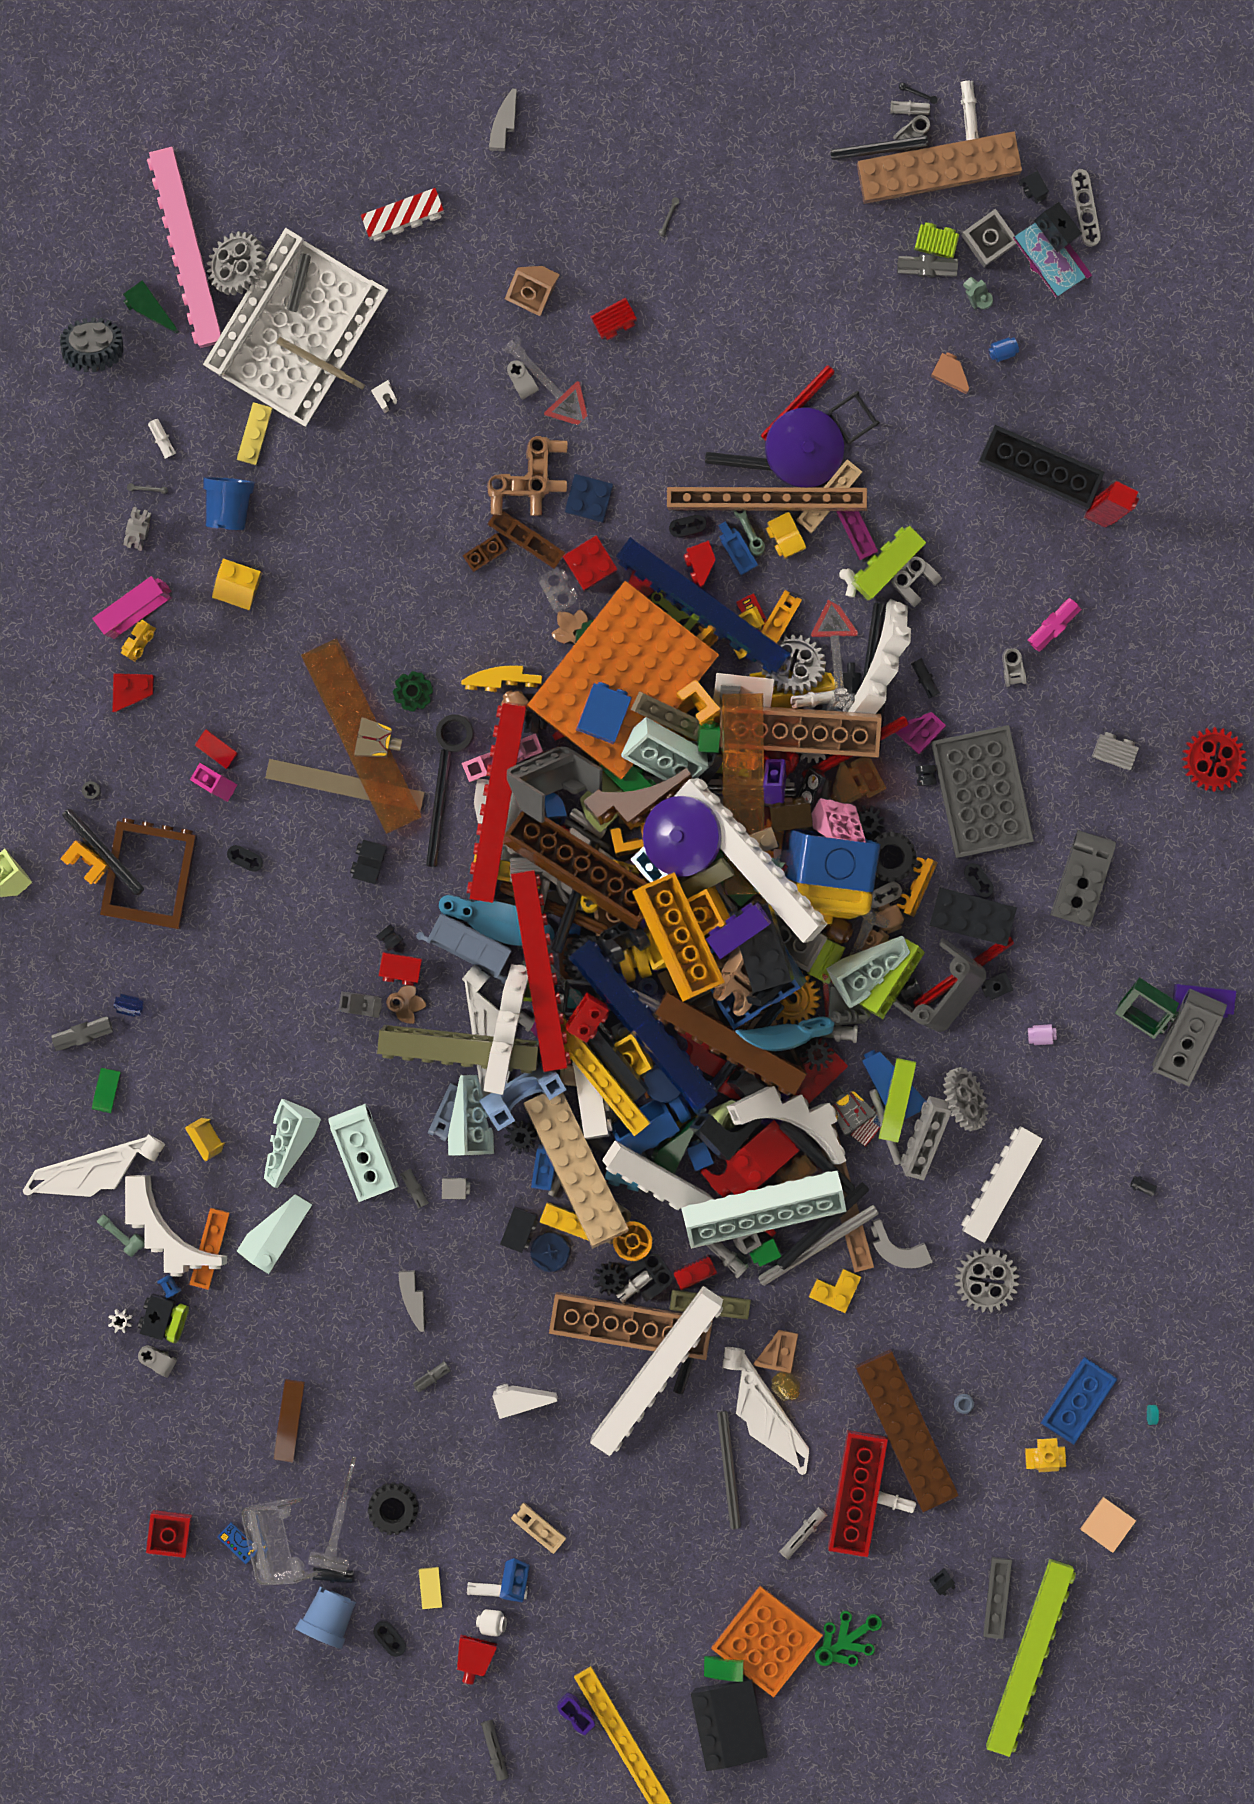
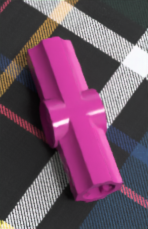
[1027,598,1082,652]

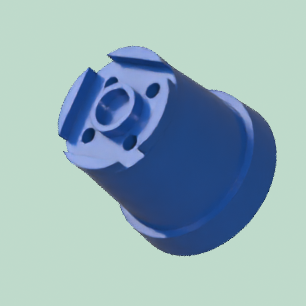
[203,477,255,530]

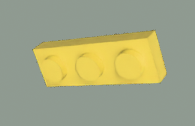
[237,402,273,465]

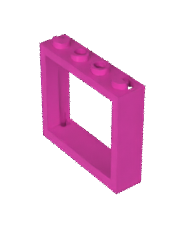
[92,576,172,639]

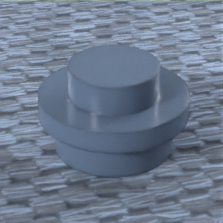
[954,1394,974,1414]

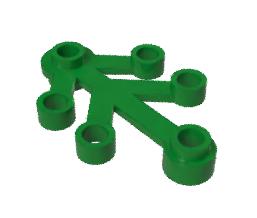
[815,1610,882,1667]

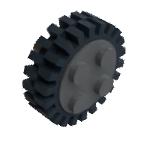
[60,318,124,372]

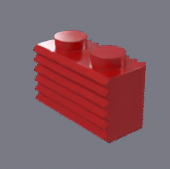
[591,298,637,340]
[673,1255,717,1290]

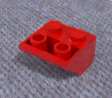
[683,541,716,589]

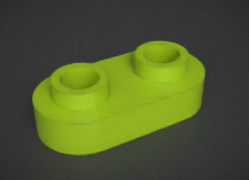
[165,1303,189,1344]

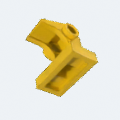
[1025,1438,1066,1472]

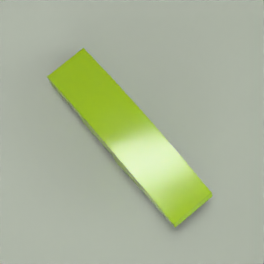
[879,1058,916,1143]

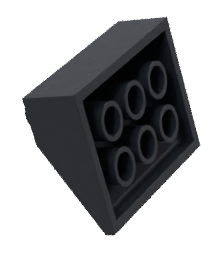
[691,1679,768,1771]

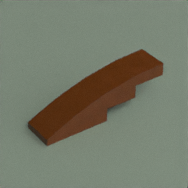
[487,511,565,569]
[274,1379,305,1462]

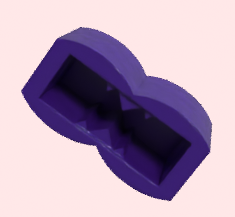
[557,1692,595,1735]

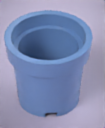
[295,1586,356,1649]

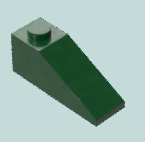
[123,280,179,333]
[650,1117,696,1174]

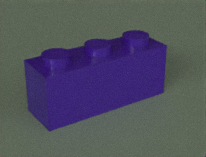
[706,903,772,959]
[1173,984,1236,1018]

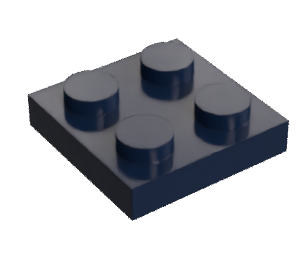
[565,474,613,523]

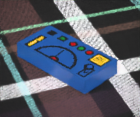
[217,1522,260,1564]

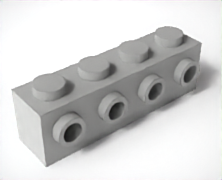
[900,1096,952,1180]

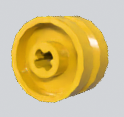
[620,945,652,983]

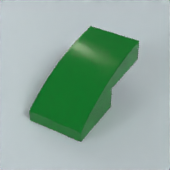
[92,1068,121,1113]
[704,1656,744,1682]

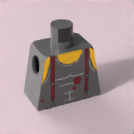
[831,1086,877,1137]

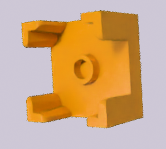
[677,680,720,726]
[611,822,645,857]
[61,841,109,884]

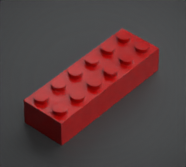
[828,1430,888,1557]

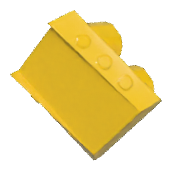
[185,1118,225,1161]

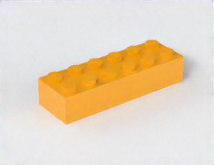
[633,872,725,1002]

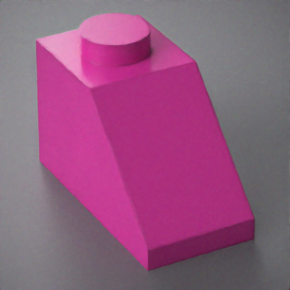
[190,763,237,802]

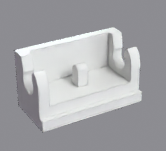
[371,380,397,413]

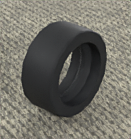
[436,714,474,752]

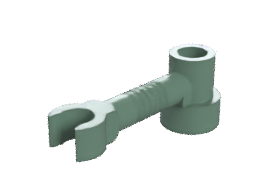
[734,511,765,556]
[97,1214,145,1257]

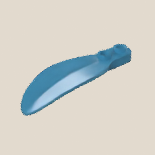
[439,895,554,946]
[735,1017,834,1051]

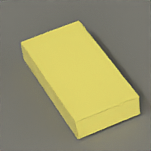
[419,1567,442,1609]

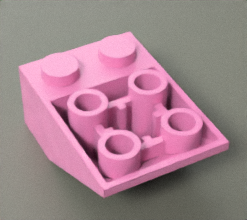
[811,798,866,843]

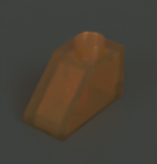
[830,761,862,804]

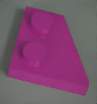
[895,712,946,755]

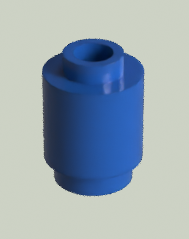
[988,337,1019,363]

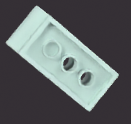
[329,1104,399,1202]

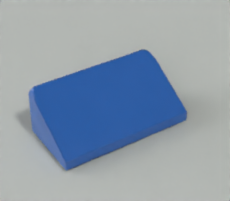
[499,1558,530,1602]

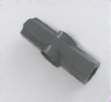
[897,255,958,278]
[51,1016,114,1051]

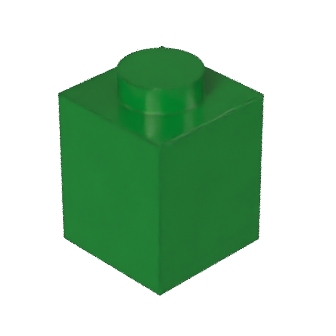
[697,720,721,753]
[749,1237,781,1266]

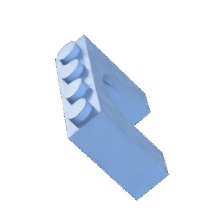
[479,1063,566,1131]

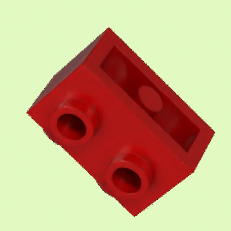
[379,952,423,986]
[565,993,609,1043]

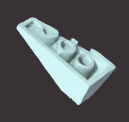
[826,936,910,1008]
[448,1075,494,1155]
[264,1099,321,1188]
[237,1194,312,1274]

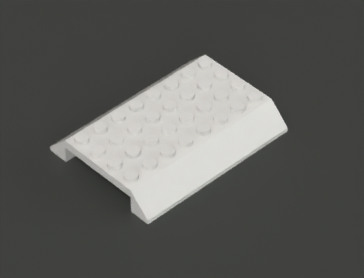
[203,228,388,427]

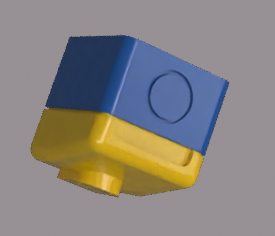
[780,829,881,924]

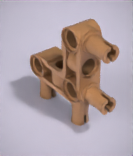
[487,436,567,516]

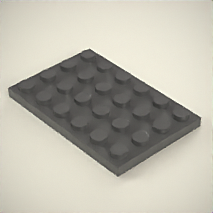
[931,725,1034,858]

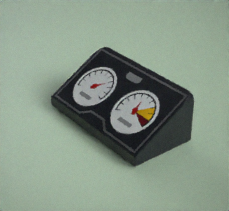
[797,767,826,813]

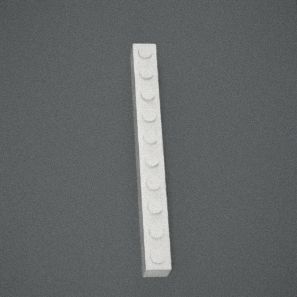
[675,778,827,943]
[590,1286,723,1456]

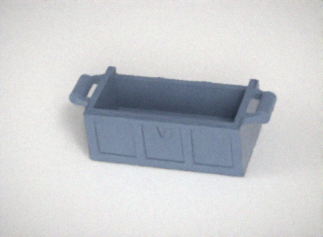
[416,914,512,984]

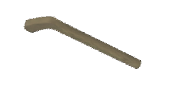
[276,337,365,390]

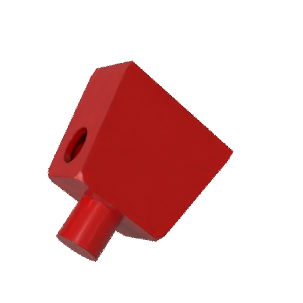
[457,1635,497,1685]

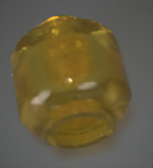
[771,1372,801,1401]

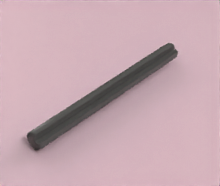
[717,1411,741,1529]

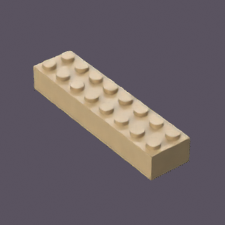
[524,1092,628,1249]

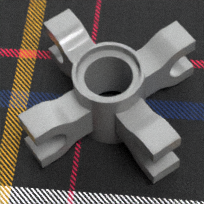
[123,507,151,551]

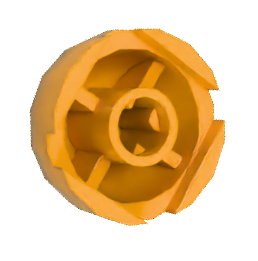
[613,1221,652,1261]

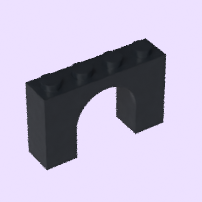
[689,1067,765,1161]

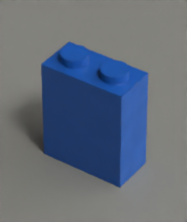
[576,682,632,744]

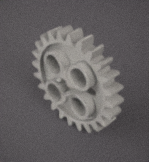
[207,231,267,296]
[761,634,826,695]
[943,1067,988,1131]
[954,1248,1019,1312]

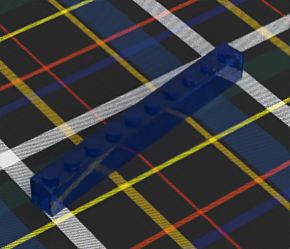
[616,537,791,675]
[568,940,717,1112]

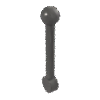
[658,197,679,236]
[127,483,168,494]

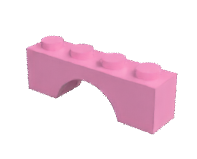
[462,733,544,782]

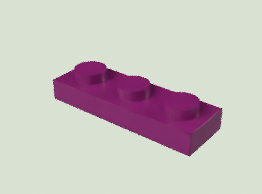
[836,511,878,560]

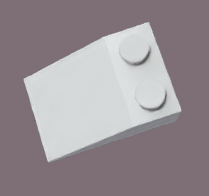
[493,1384,558,1419]

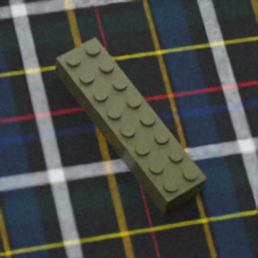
[377,1025,541,1073]

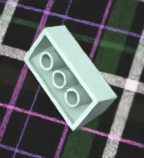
[621,717,709,781]

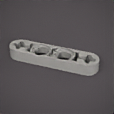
[1071,169,1100,247]

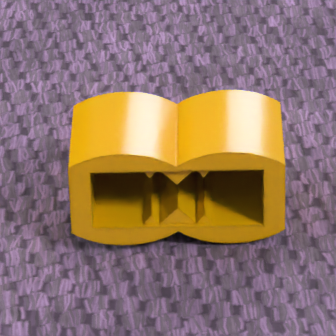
[766,512,806,559]

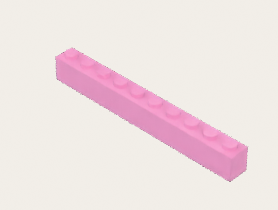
[147,147,221,348]

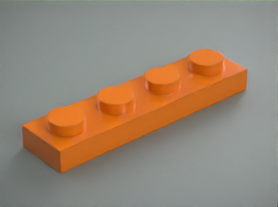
[189,1208,230,1290]

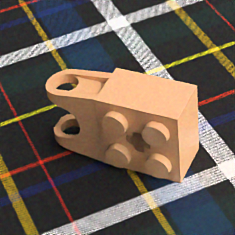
[713,946,753,1016]

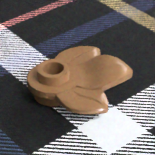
[552,609,588,644]
[386,985,426,1024]

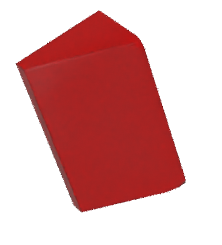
[195,729,238,769]

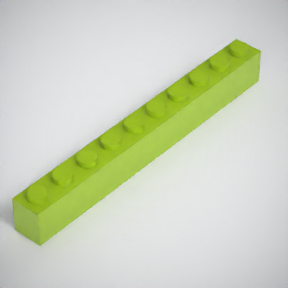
[986,1559,1076,1757]

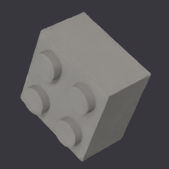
[961,209,1017,268]

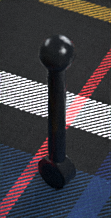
[899,83,938,104]

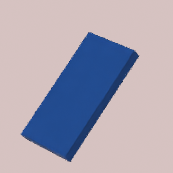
[1040,1357,1117,1445]

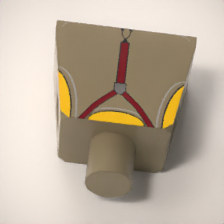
[354,717,402,757]

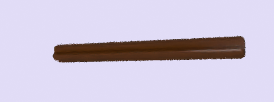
[500,881,609,934]

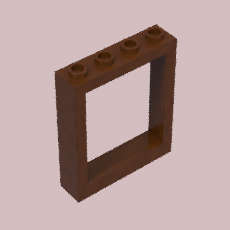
[100,818,197,929]

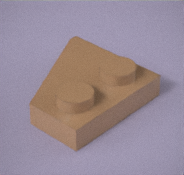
[754,1330,799,1373]

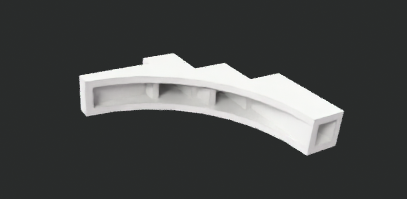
[846,599,911,714]
[483,964,528,1095]
[727,1086,846,1164]
[125,1175,227,1276]

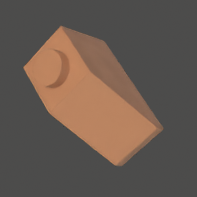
[931,352,969,394]

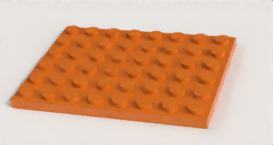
[527,581,719,780]

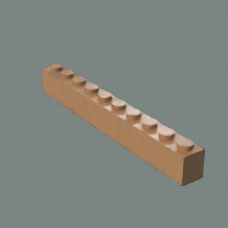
[667,487,867,511]

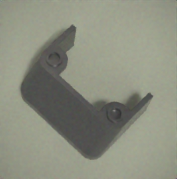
[507,747,603,823]
[894,937,986,1032]

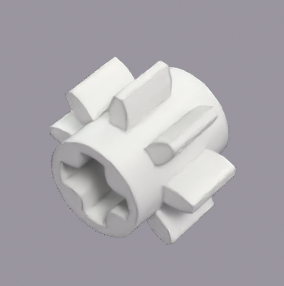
[108,1309,133,1333]

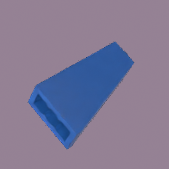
[862,1050,927,1120]

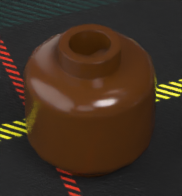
[823,918,854,945]

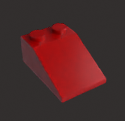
[729,1120,800,1190]

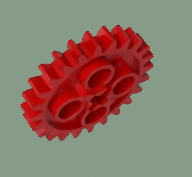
[1181,727,1247,792]

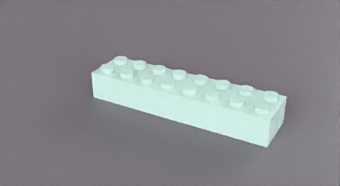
[682,1171,846,1249]

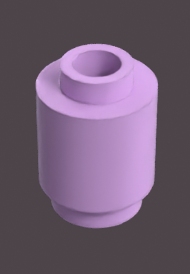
[1028,1024,1057,1045]

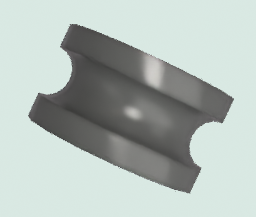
[82,781,101,799]

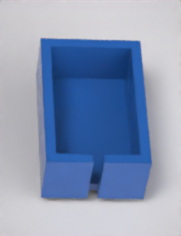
[612,1100,680,1155]

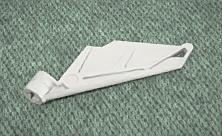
[462,964,510,1098]
[23,1134,165,1197]
[722,1347,809,1475]

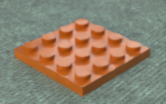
[711,1586,822,1698]

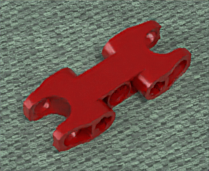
[664,1032,761,1100]
[700,1160,776,1237]

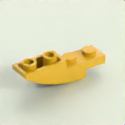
[461,666,542,692]

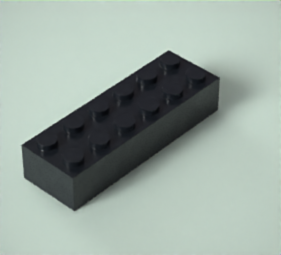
[977,425,1105,511]

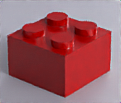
[563,535,618,591]
[146,1510,193,1558]

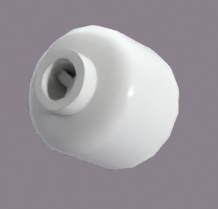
[476,1609,507,1636]

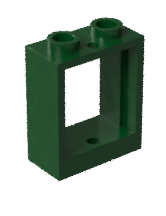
[1115,977,1179,1039]

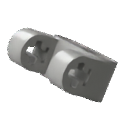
[891,557,942,607]

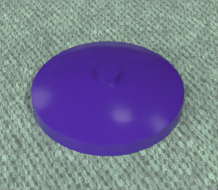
[765,408,844,488]
[643,796,721,877]

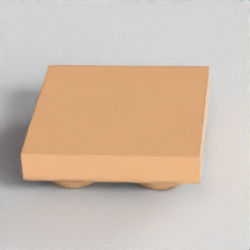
[1080,1497,1136,1553]

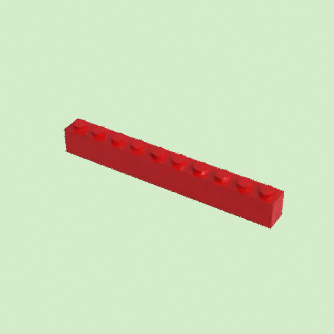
[1084,481,1139,528]
[467,701,527,903]
[511,870,571,1072]

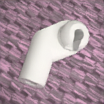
[839,568,857,597]

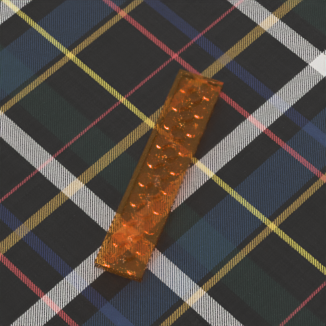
[301,638,422,834]
[722,693,764,895]

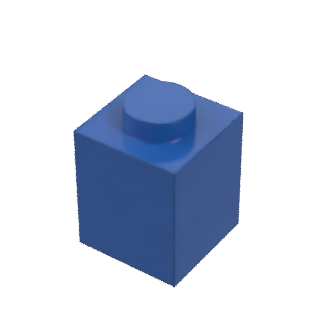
[686,1139,714,1171]

